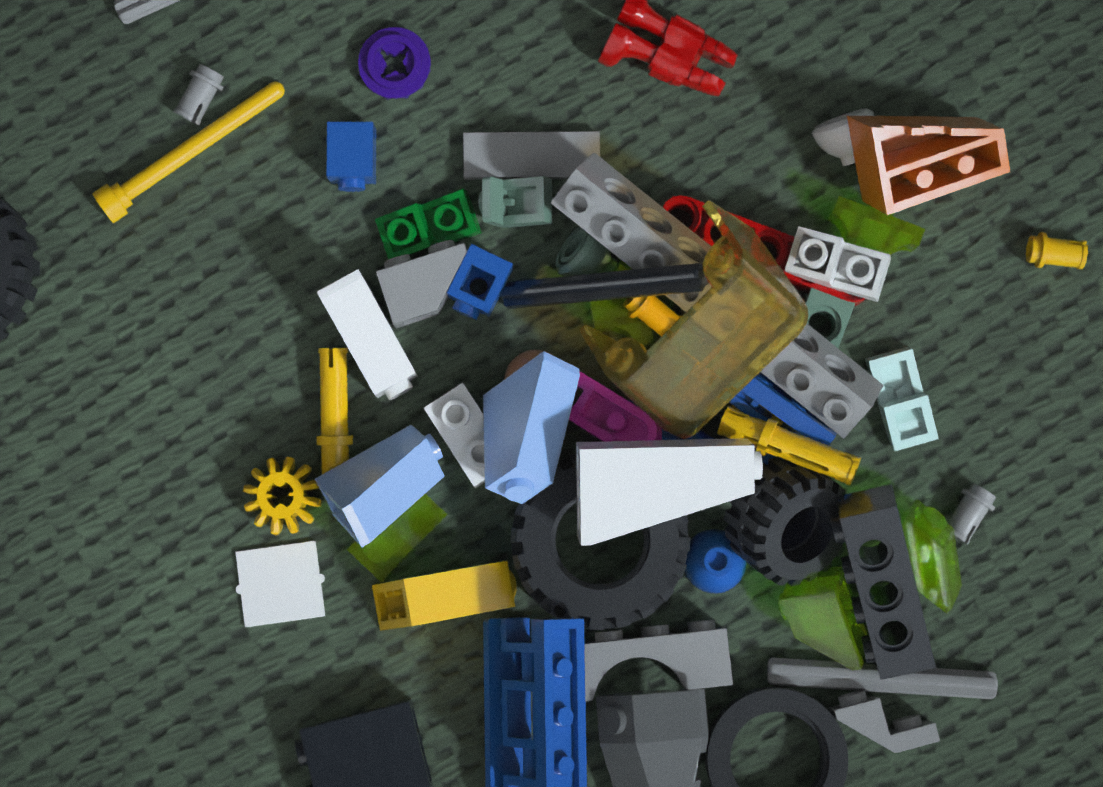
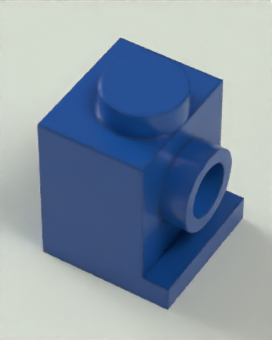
[447,244,513,320]

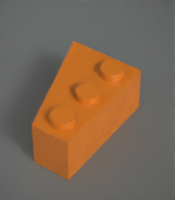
[847,116,1010,215]

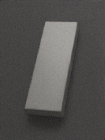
[463,131,600,180]

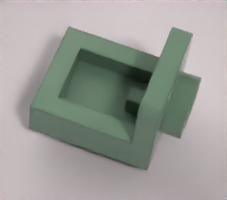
[478,176,552,228]

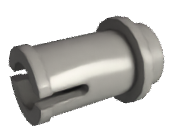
[173,64,224,126]
[942,483,996,545]

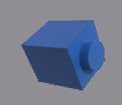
[326,122,376,192]

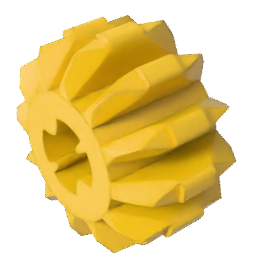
[243,457,322,535]

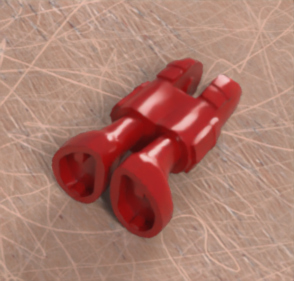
[597,0,738,97]

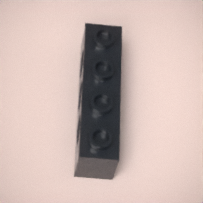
[830,484,936,680]

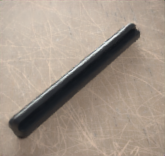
[501,263,709,309]

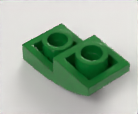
[375,189,482,260]

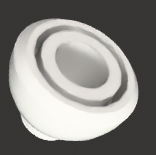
[812,108,874,166]

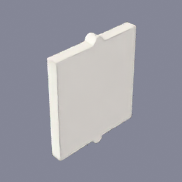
[235,541,326,627]

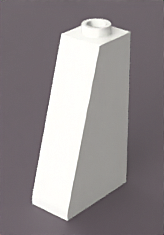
[576,438,763,546]

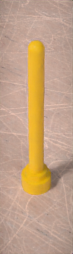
[92,81,285,224]

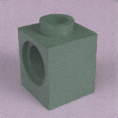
[798,288,856,348]

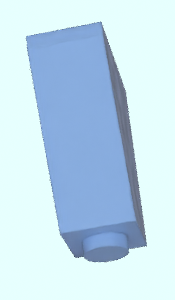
[483,351,580,504]
[315,425,444,547]

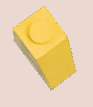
[372,561,517,631]

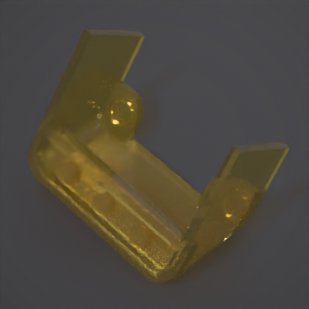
[579,200,808,439]

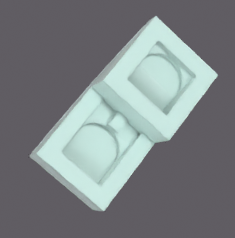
[865,346,939,451]

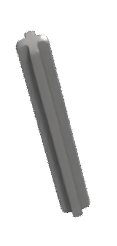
[767,658,998,699]

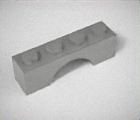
[585,620,733,701]

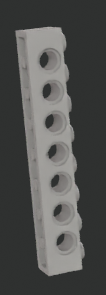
[551,152,884,439]

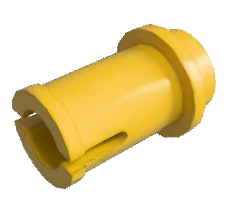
[1026,232,1088,270]
[623,296,684,342]

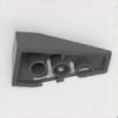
[596,689,709,787]

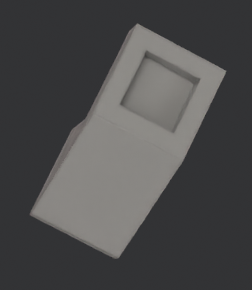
[829,690,940,753]

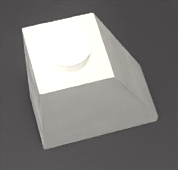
[317,269,418,400]

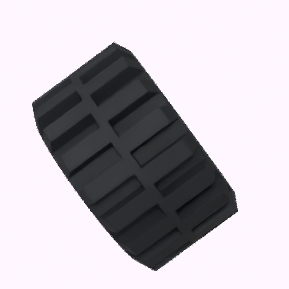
[724,457,846,586]

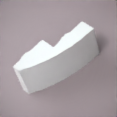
[785,226,891,302]

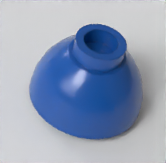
[684,529,747,594]

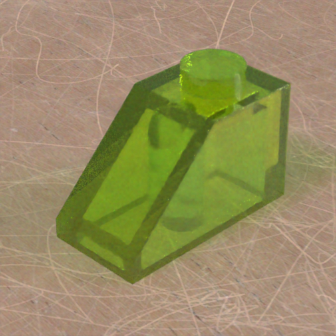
[347,493,448,582]
[880,499,962,614]
[779,566,867,671]

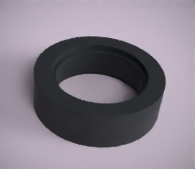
[705,686,848,787]

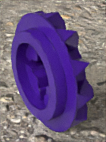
[358,27,431,100]

